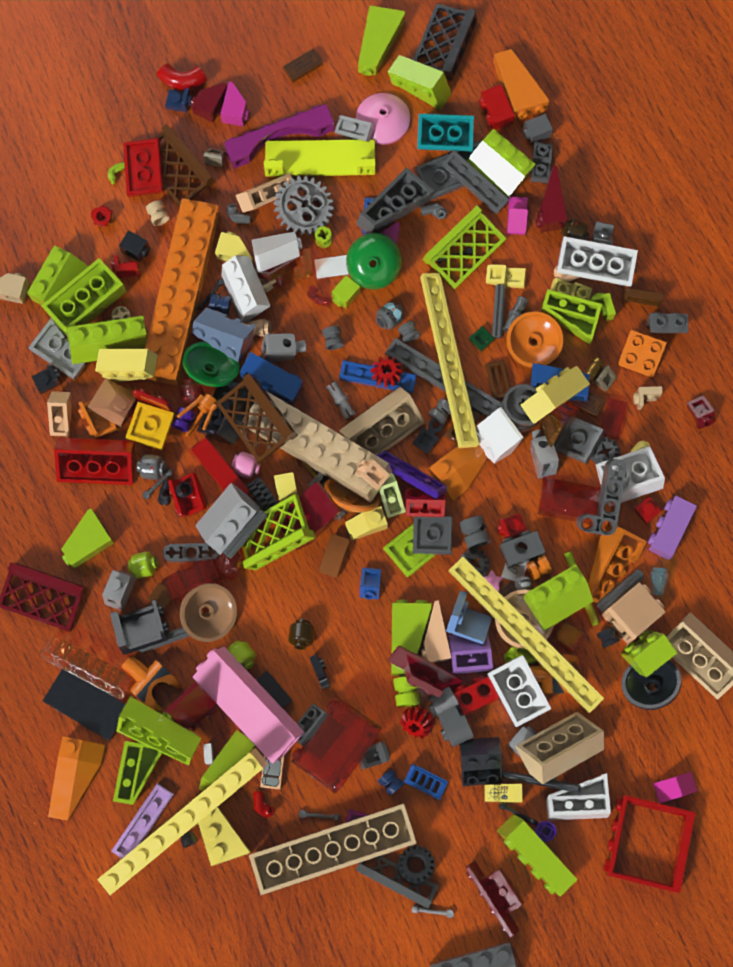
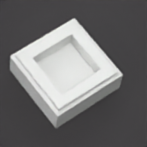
[203,743,214,765]

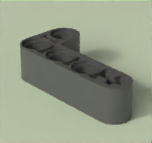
[576,459,626,535]

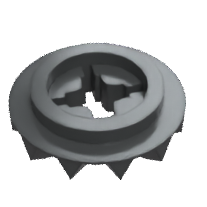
[591,437,621,464]
[459,549,490,577]

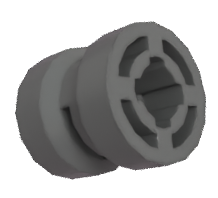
[322,326,344,350]
[429,398,451,425]

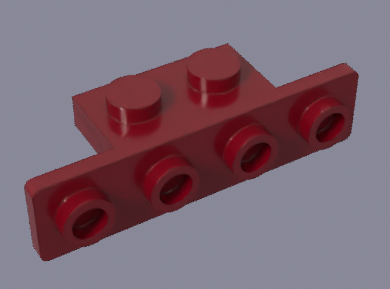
[388,645,462,698]
[466,860,524,938]

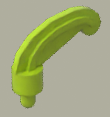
[108,162,125,184]

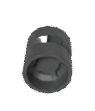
[459,515,491,549]

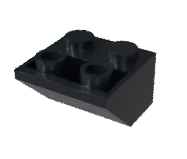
[459,737,502,786]

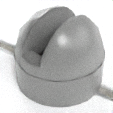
[515,576,532,590]

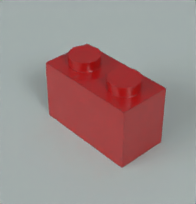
[478,85,515,130]

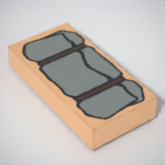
[260,755,284,790]

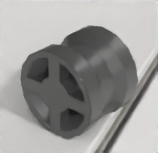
[398,321,421,343]

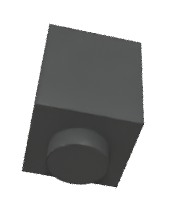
[523,114,553,145]

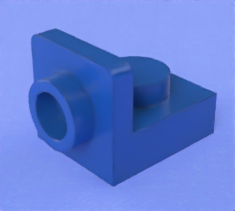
[360,568,381,600]

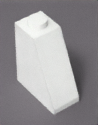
[251,232,302,273]

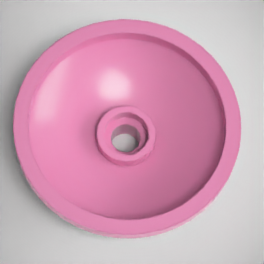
[356,93,410,145]

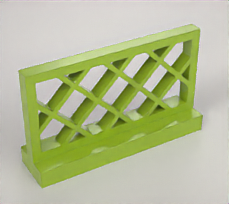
[422,206,507,290]
[242,494,316,570]

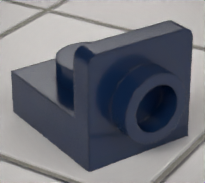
[165,88,193,112]

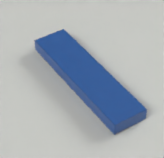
[339,360,417,394]

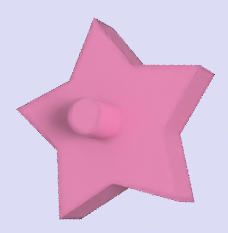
[484,570,503,591]

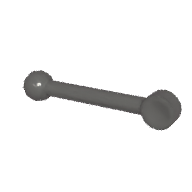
[143,469,173,499]
[299,810,341,821]

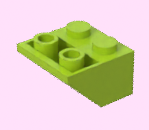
[620,630,677,677]

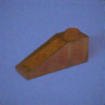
[541,403,573,447]

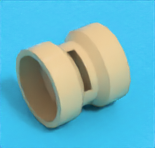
[146,200,170,226]

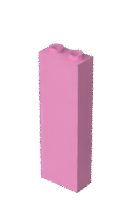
[193,646,304,764]

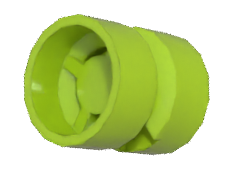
[393,677,422,707]

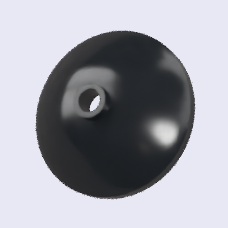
[621,660,682,710]

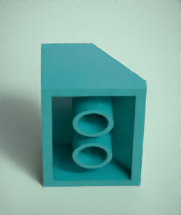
[417,114,474,152]

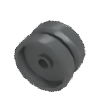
[500,384,540,432]

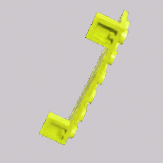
[264,139,375,177]

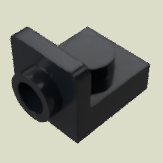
[31,364,61,394]

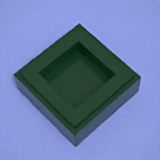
[469,326,495,353]

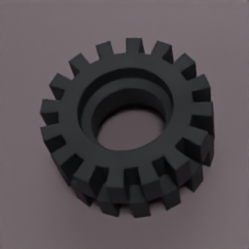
[246,477,278,512]
[398,845,435,885]

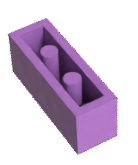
[648,496,697,560]

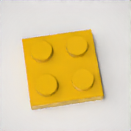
[126,402,175,450]

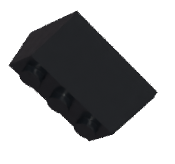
[197,382,255,445]

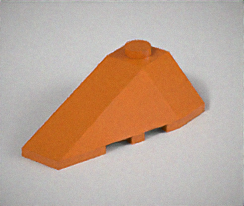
[48,737,106,821]

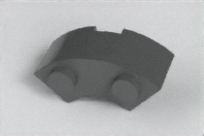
[428,687,474,747]

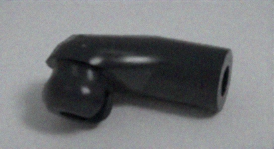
[157,480,171,506]

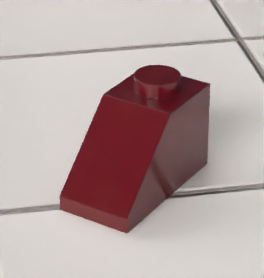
[191,83,228,122]

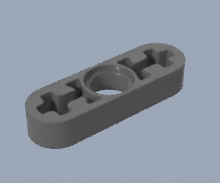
[163,543,220,563]

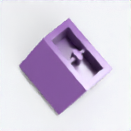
[448,632,493,674]

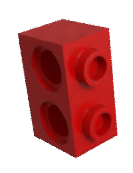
[405,488,445,517]
[454,675,500,716]

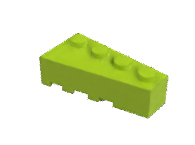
[116,696,201,766]
[497,814,578,897]

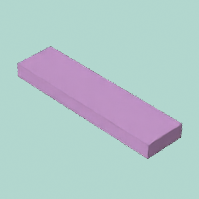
[111,783,174,859]

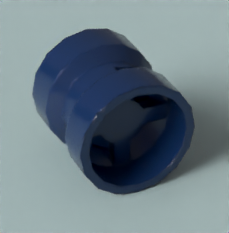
[209,293,232,315]
[377,768,405,796]

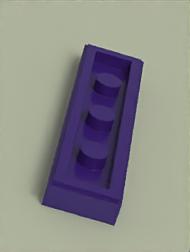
[376,450,447,499]

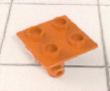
[618,330,667,378]

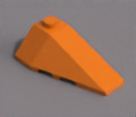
[429,444,488,501]
[588,522,647,603]

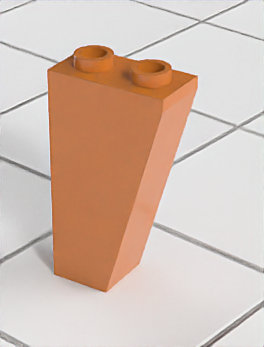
[493,49,549,119]

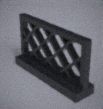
[413,4,477,81]

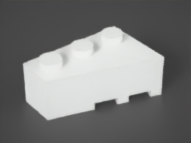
[546,773,611,820]

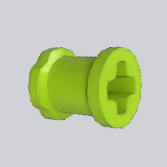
[315,226,332,249]

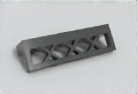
[356,855,438,908]

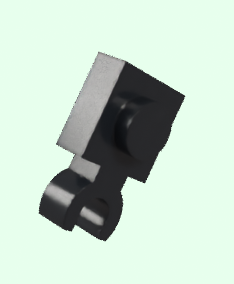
[412,419,443,454]
[309,655,330,690]

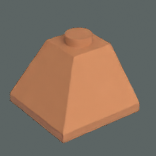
[87,378,136,427]

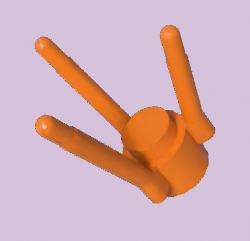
[177,394,218,437]

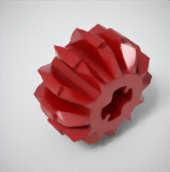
[371,355,403,388]
[400,705,435,739]

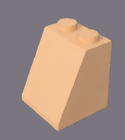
[602,582,665,644]

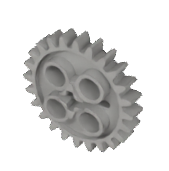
[273,176,334,236]

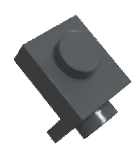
[356,741,390,770]

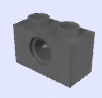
[499,530,545,569]

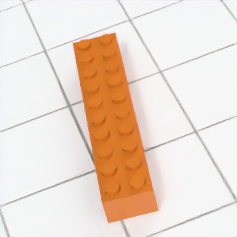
[144,198,220,386]

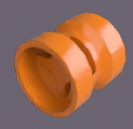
[526,555,552,580]

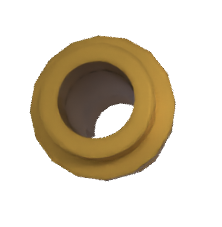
[585,357,604,382]

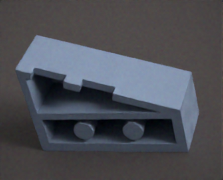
[192,308,256,362]

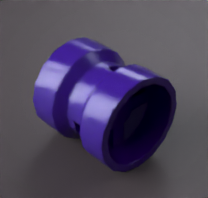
[171,407,196,432]
[534,821,556,842]

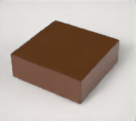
[148,583,176,610]

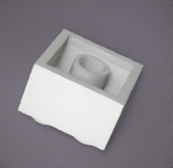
[476,407,524,464]

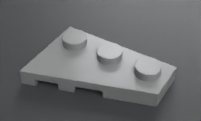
[28,319,86,381]

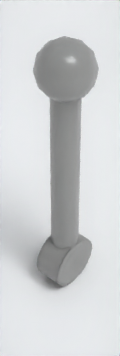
[412,905,454,918]

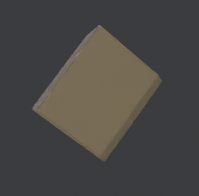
[204,148,226,167]
[592,365,617,392]

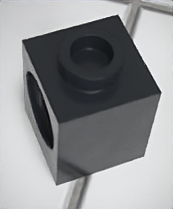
[119,230,150,262]

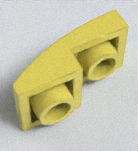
[550,278,592,300]

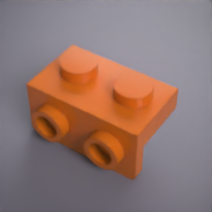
[78,400,118,439]

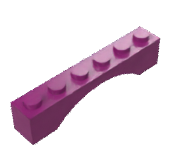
[224,104,335,169]

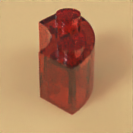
[163,558,222,601]

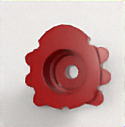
[91,205,113,227]

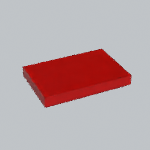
[123,138,164,197]

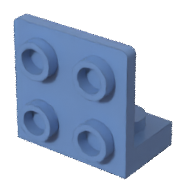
[446,590,492,644]

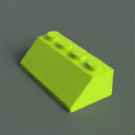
[41,258,127,336]
[66,315,147,364]

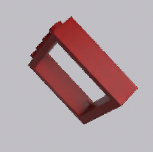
[603,795,696,894]

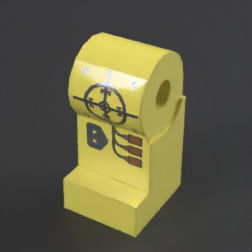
[484,784,522,803]

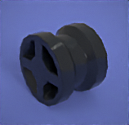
[596,626,621,649]

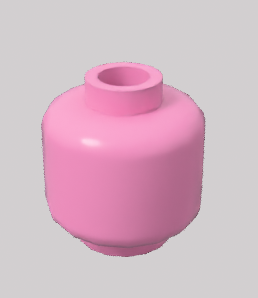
[231,452,261,479]

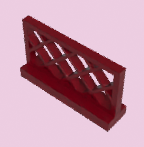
[0,562,87,632]

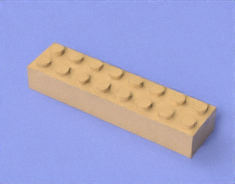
[242,391,392,503]
[249,804,417,895]

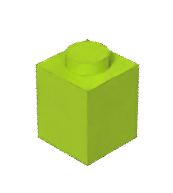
[332,276,360,309]

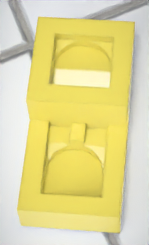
[486,265,527,289]

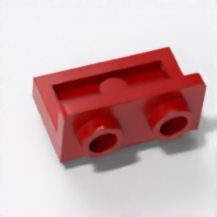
[168,473,207,517]

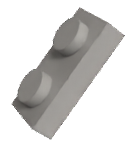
[335,115,374,142]

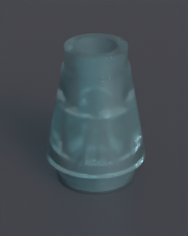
[650,567,669,596]

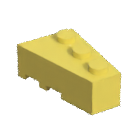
[95,349,158,383]
[198,806,252,866]

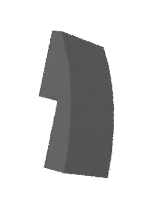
[530,142,553,183]

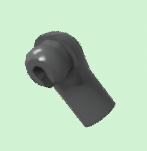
[226,203,251,224]
[420,203,447,219]

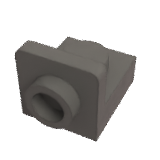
[591,221,614,245]

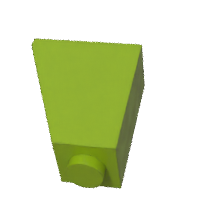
[61,508,114,568]

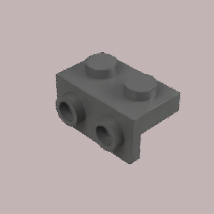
[646,313,688,333]

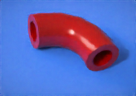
[156,64,207,90]

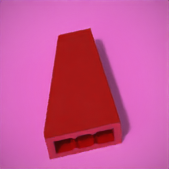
[188,437,250,494]

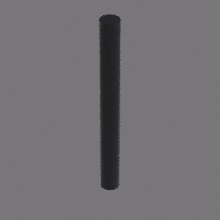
[502,770,581,793]

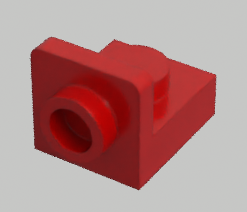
[111,254,140,278]
[496,513,527,539]

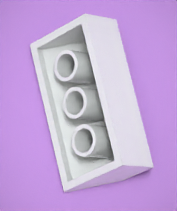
[557,237,638,287]

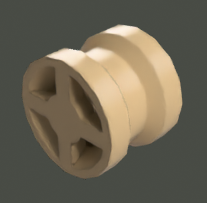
[111,306,132,320]

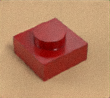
[634,497,662,524]

